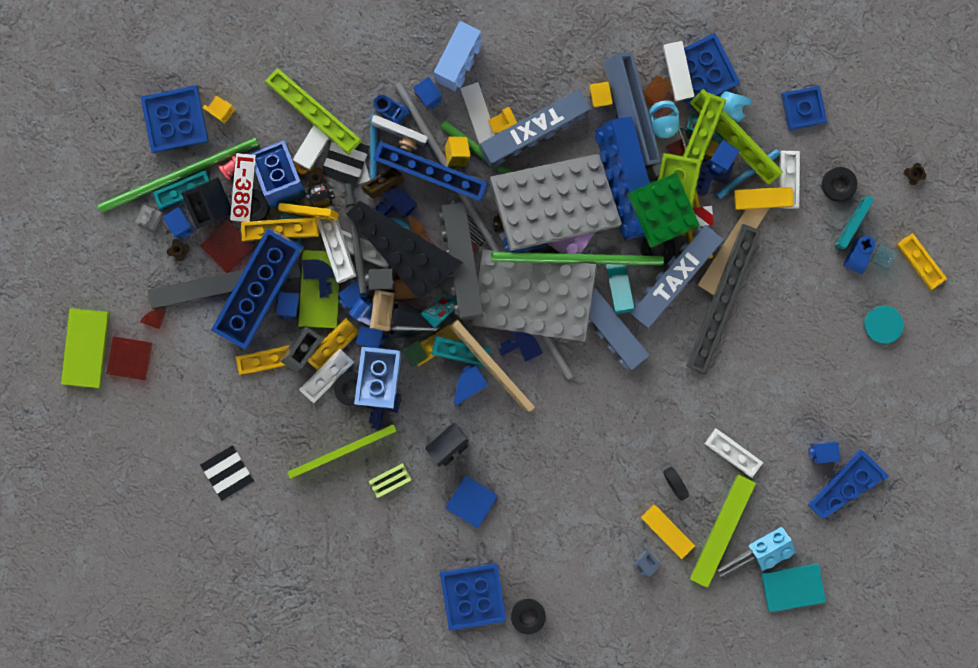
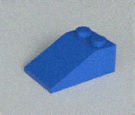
[249,140,306,209]

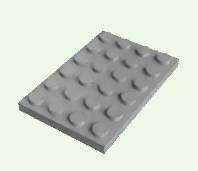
[489,154,622,251]
[472,249,597,342]

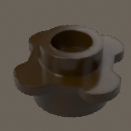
[904,163,927,185]
[305,168,327,188]
[492,213,504,232]
[167,239,190,261]

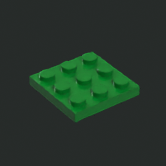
[627,172,700,248]

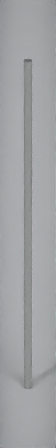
[395,82,574,380]

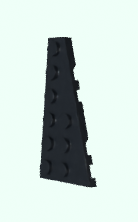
[346,201,464,301]

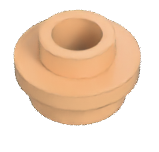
[398,137,417,153]

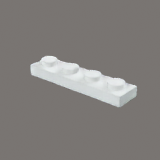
[318,206,357,283]

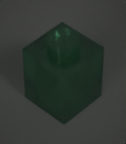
[402,341,429,368]

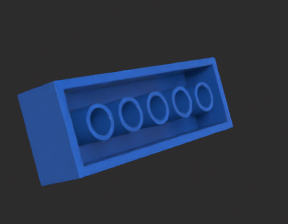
[595,116,650,241]
[211,228,304,349]

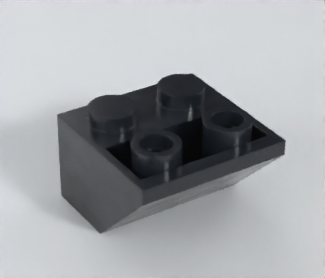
[181,177,231,229]
[425,422,470,467]

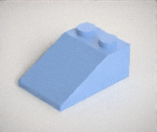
[354,347,402,409]

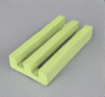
[369,463,412,498]

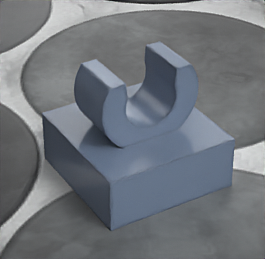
[633,549,660,577]

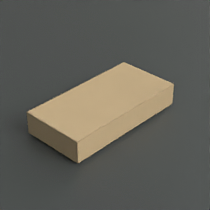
[370,289,395,332]

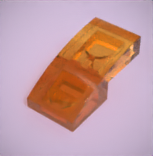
[408,215,436,246]

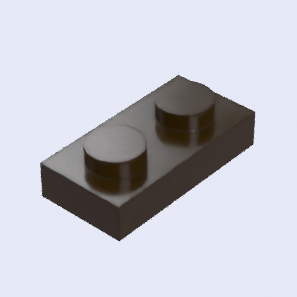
[361,167,404,199]

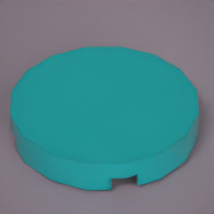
[864,306,904,344]

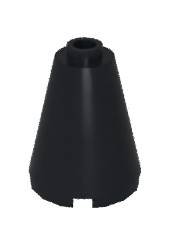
[387,300,441,339]

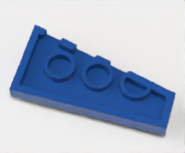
[807,449,889,519]

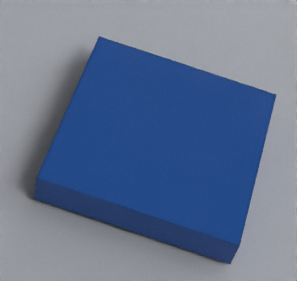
[781,85,827,131]
[445,475,498,528]

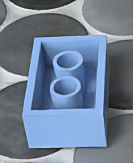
[434,21,483,92]

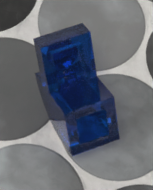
[697,159,734,196]
[374,189,418,219]
[302,259,336,299]
[498,332,543,362]
[367,393,402,429]

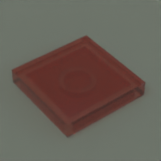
[200,219,255,273]
[106,336,152,380]

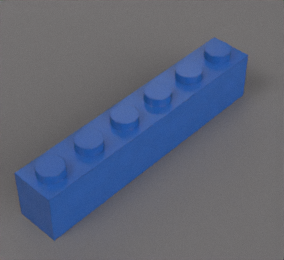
[373,141,490,202]

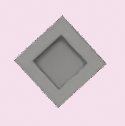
[135,205,162,231]

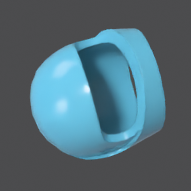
[721,92,752,123]
[649,101,679,139]

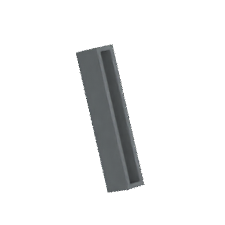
[439,202,484,321]

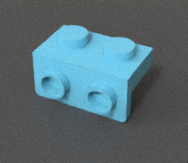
[749,527,796,571]

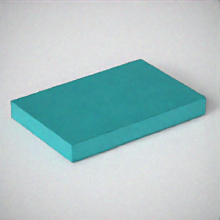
[761,563,826,612]

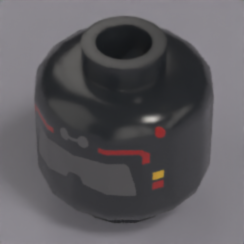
[306,183,335,208]

